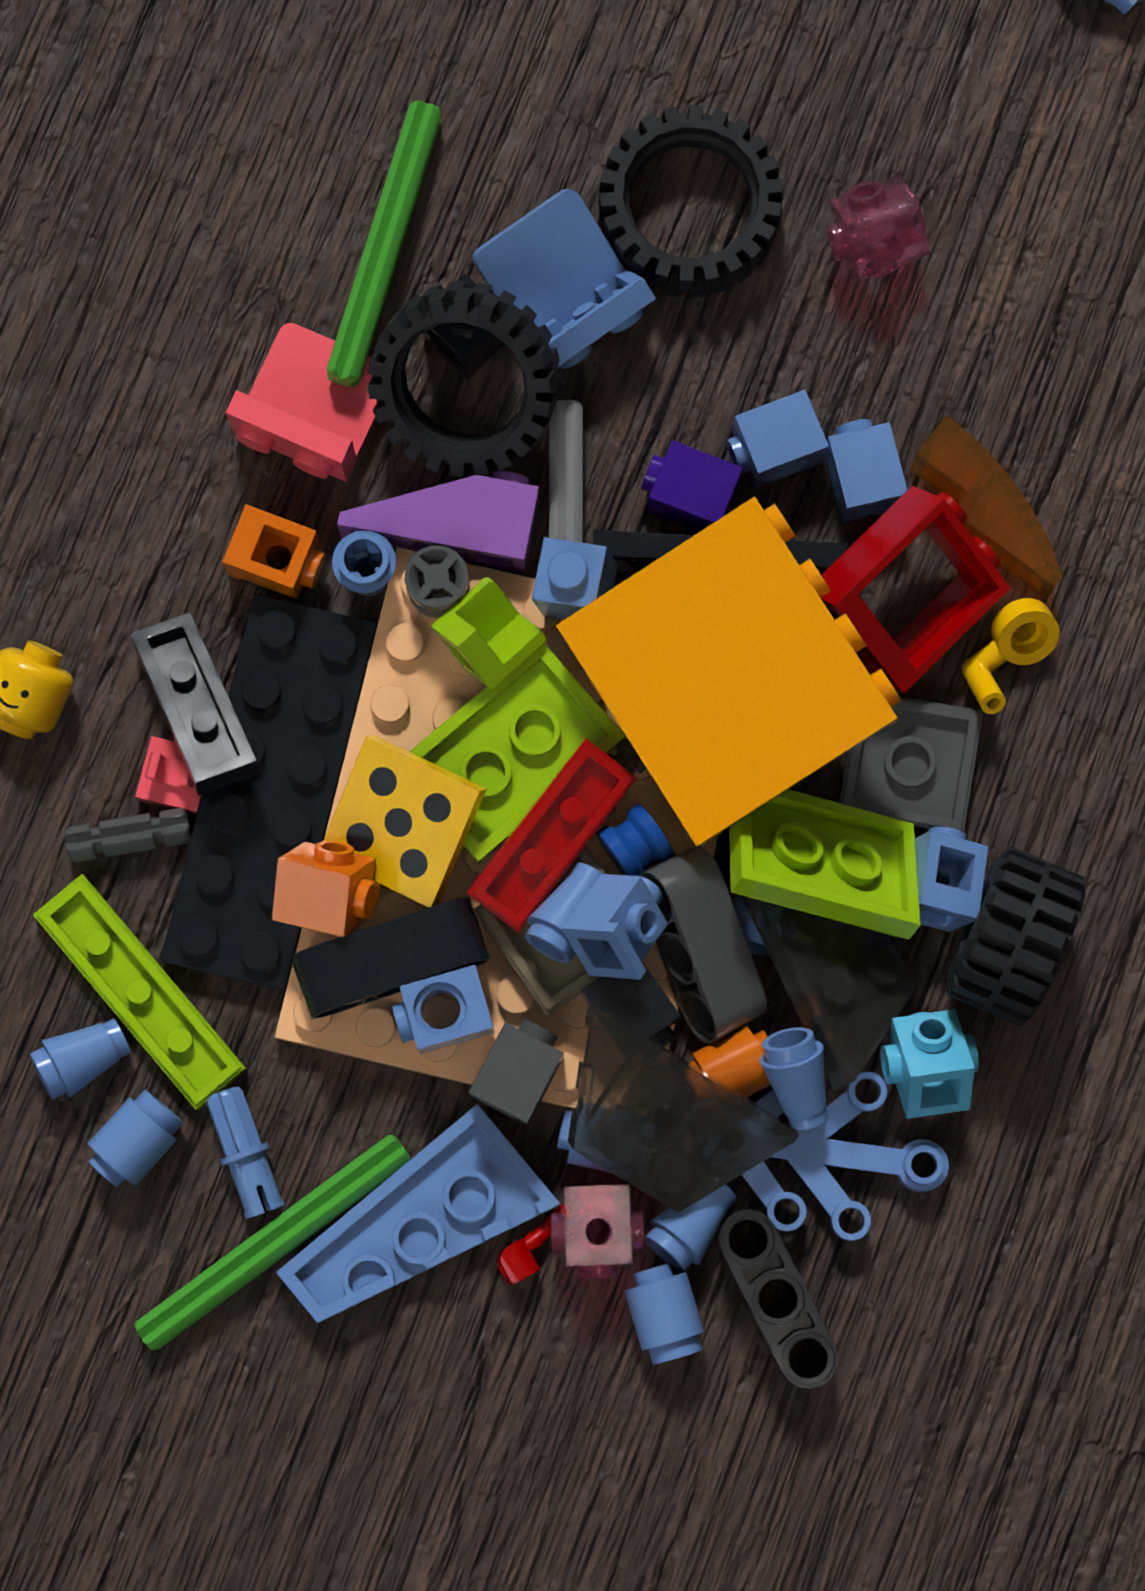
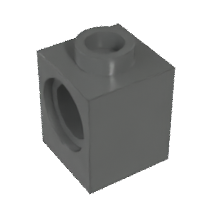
[468,1019,564,1126]

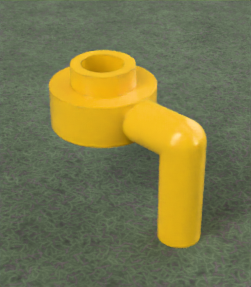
[962,598,1060,714]

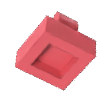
[135,736,202,815]

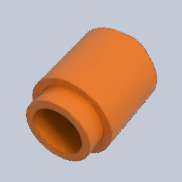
[680,1025,771,1113]

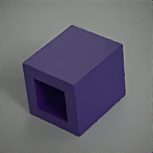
[641,440,743,532]

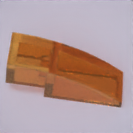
[910,415,1063,600]

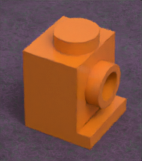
[222,504,326,599]

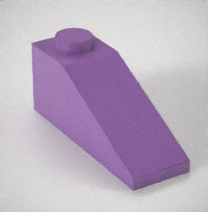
[337,471,540,574]

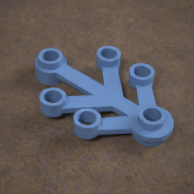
[697,1072,949,1241]

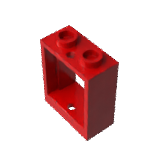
[821,486,1011,694]

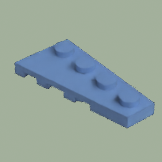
[276,1104,561,1323]

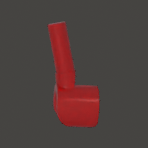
[497,1204,572,1285]

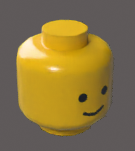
[0,640,74,740]

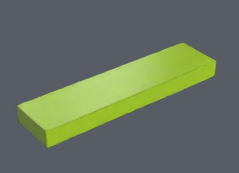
[33,874,248,1111]

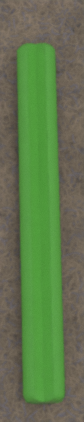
[327,100,441,388]
[134,1134,411,1350]

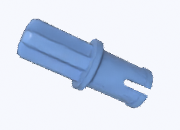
[206,1087,285,1219]

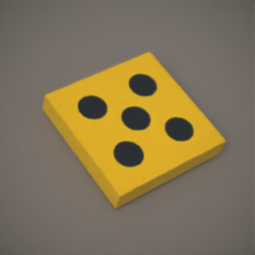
[323,735,487,908]

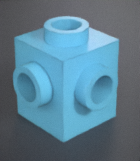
[880,1009,979,1119]

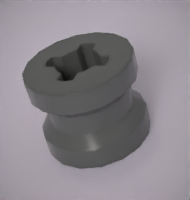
[404,545,470,618]

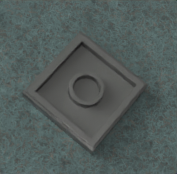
[838,696,983,832]

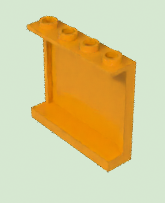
[556,496,902,847]

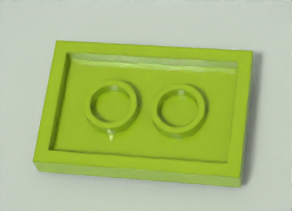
[409,643,626,864]
[729,789,921,940]

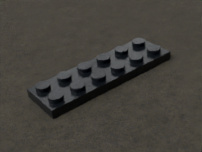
[160,594,378,993]

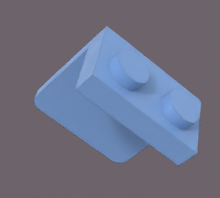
[473,189,656,369]

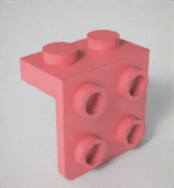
[225,323,377,482]

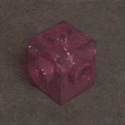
[826,175,930,279]
[551,1184,644,1279]

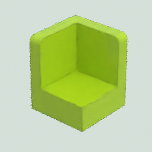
[431,577,547,691]

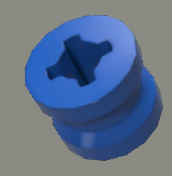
[596,803,675,876]

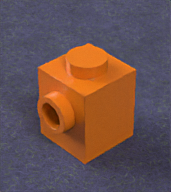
[272,841,380,937]

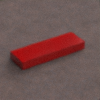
[466,738,637,933]

